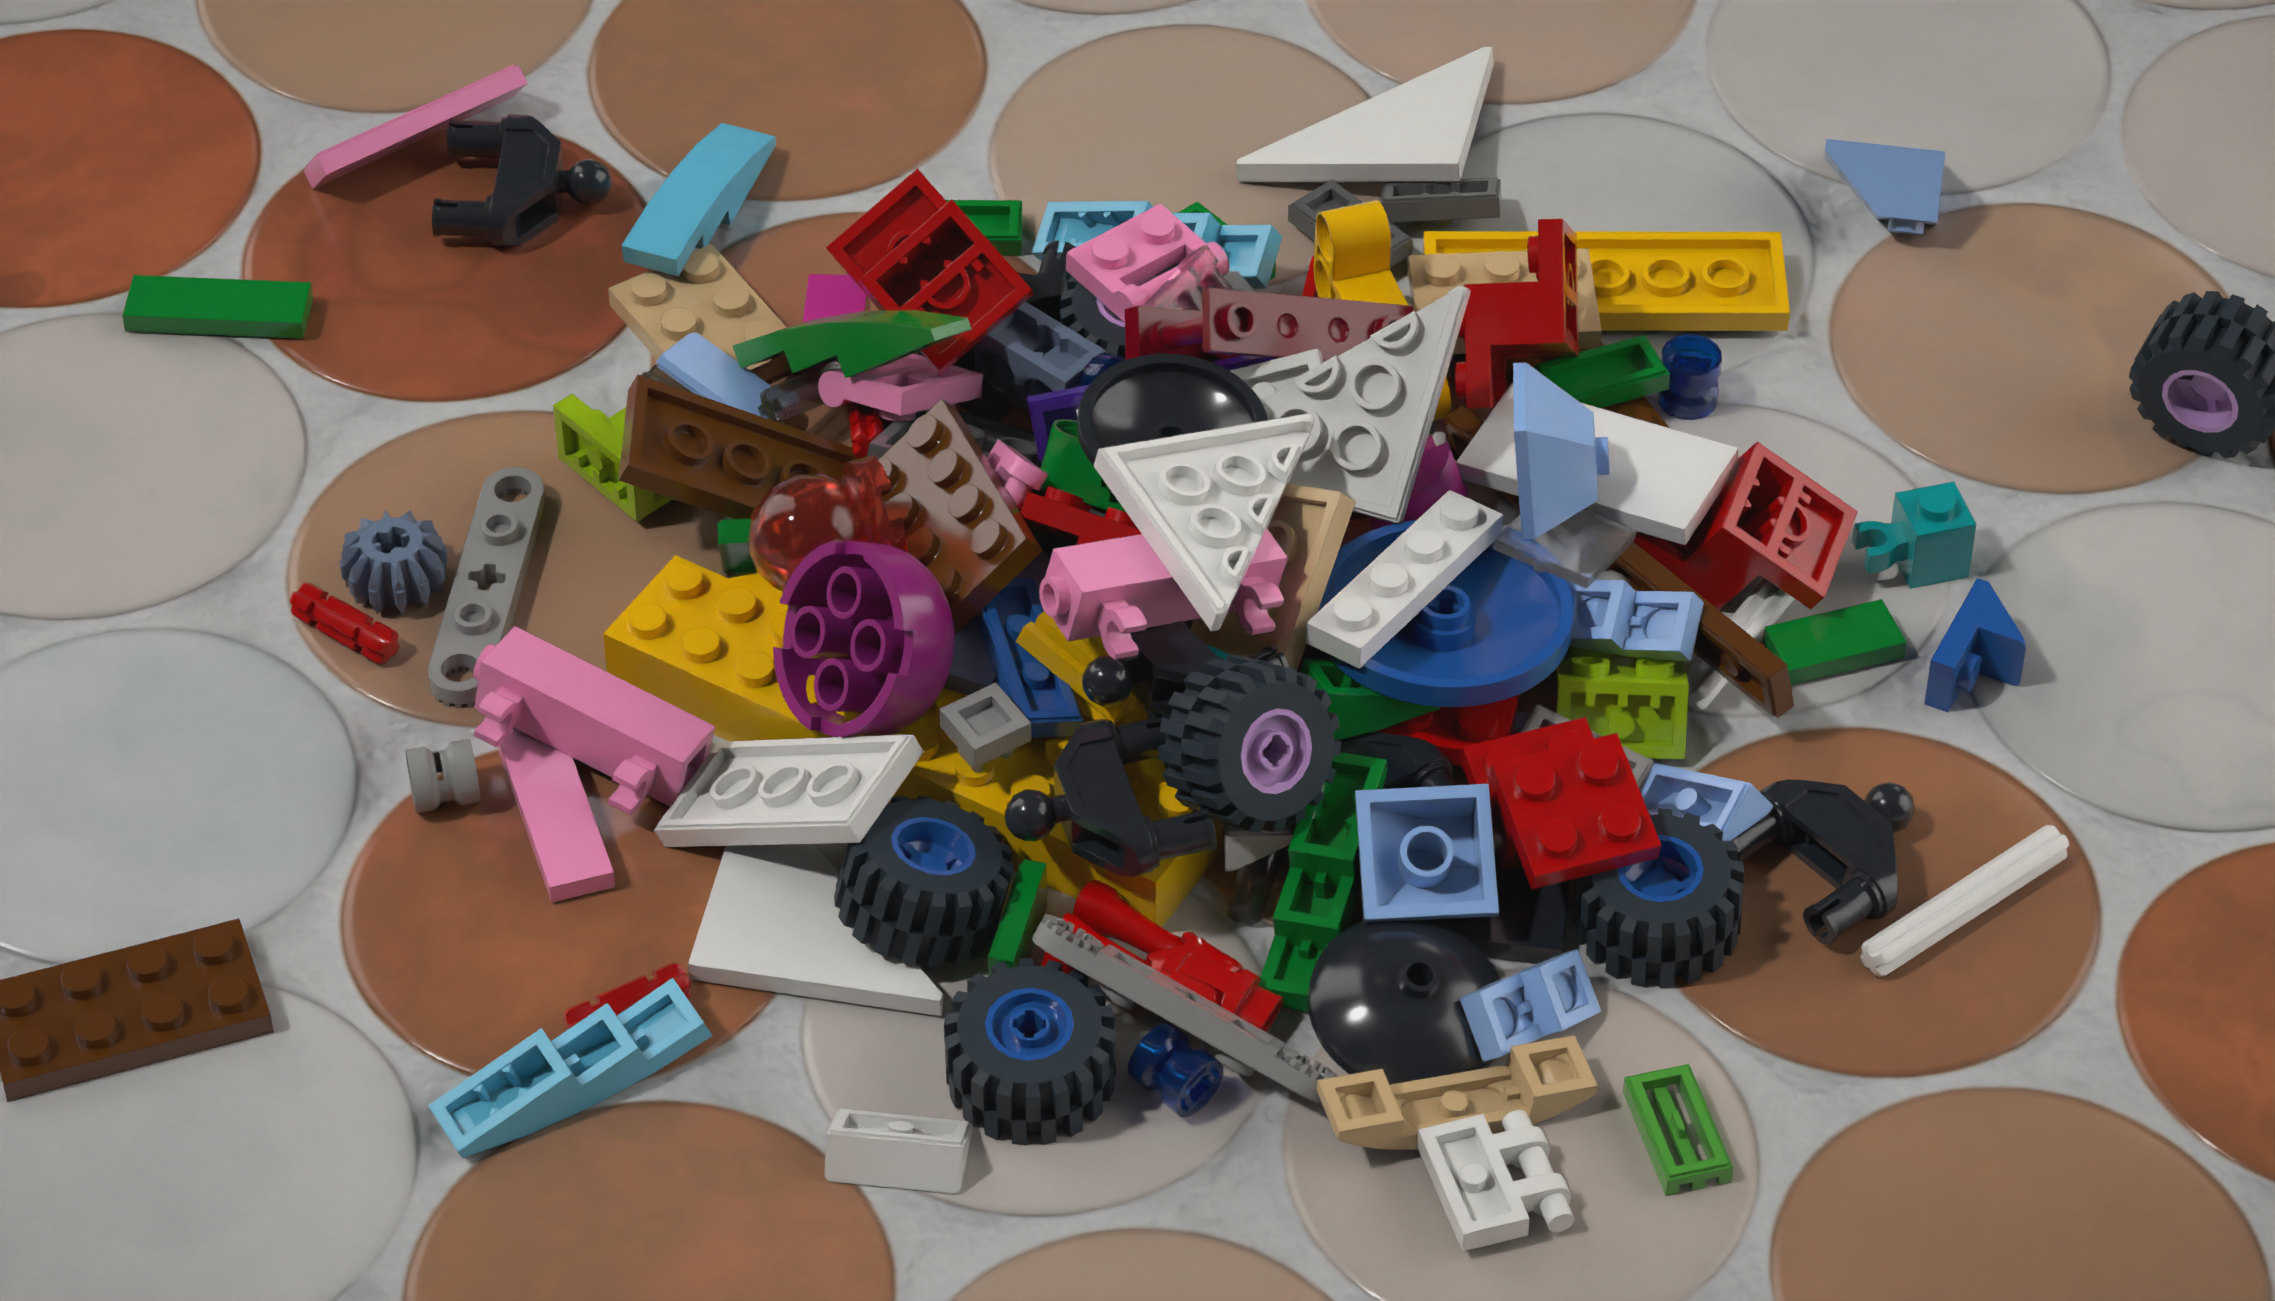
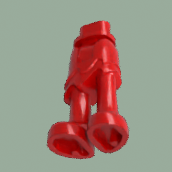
[1041,879,1284,1032]

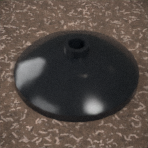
[1077,353,1268,466]
[1307,920,1501,1085]

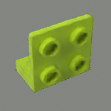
[553,393,673,522]
[1555,645,1689,759]

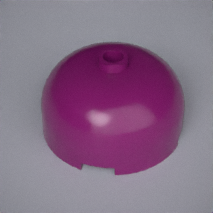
[773,541,955,737]

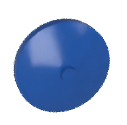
[1317,520,1574,707]

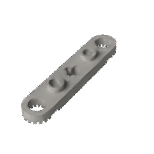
[428,467,545,708]
[1032,914,1338,1104]

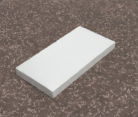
[1456,383,1739,545]
[654,735,924,847]

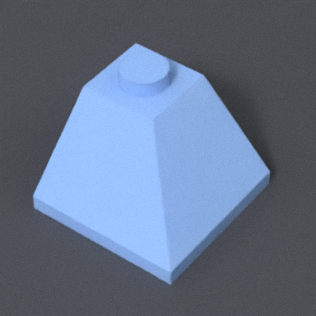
[1824,139,1946,235]
[1513,362,1610,540]
[1355,784,1499,923]

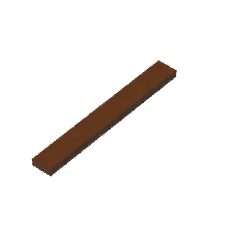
[1445,404,1795,718]

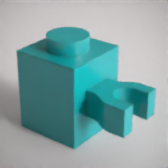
[1852,481,1977,589]

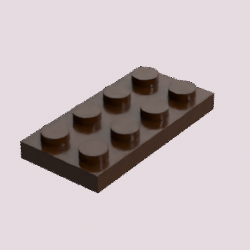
[619,374,866,537]
[853,398,1043,635]
[0,918,274,1102]

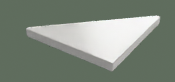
[1236,47,1494,182]
[1260,286,1471,523]
[1094,413,1315,631]
[688,844,943,1016]

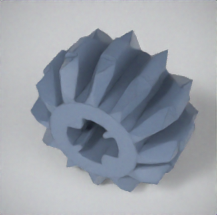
[339,510,448,615]

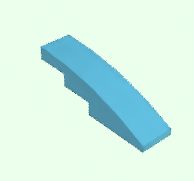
[621,123,776,276]
[1032,201,1282,289]
[428,978,713,1158]

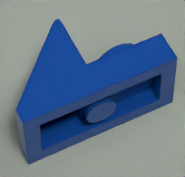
[1924,578,2026,712]

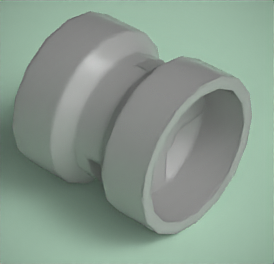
[405,739,481,813]

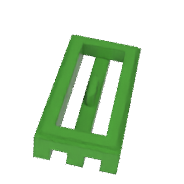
[1623,1064,1733,1196]

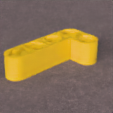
[1314,200,1451,421]

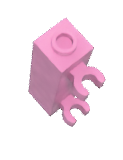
[1039,529,1288,659]
[473,626,715,815]

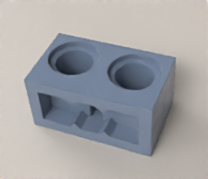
[974,302,1106,413]

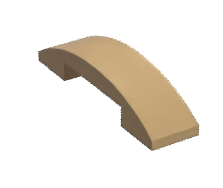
[1316,1035,1598,1150]

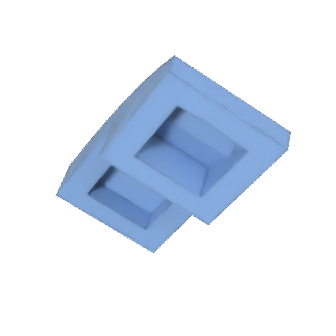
[1568,579,1704,661]
[1459,949,1602,1062]

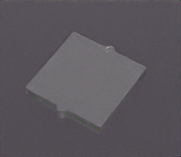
[1493,508,1636,589]

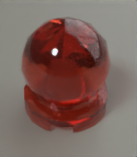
[747,455,908,592]

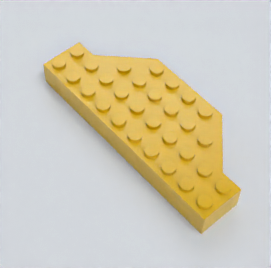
[603,555,1223,927]

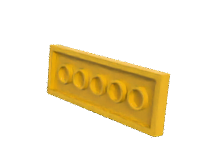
[1423,231,1790,331]

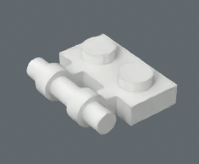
[1417,1110,1575,1252]

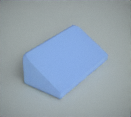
[656,332,789,422]
[1640,763,1773,841]

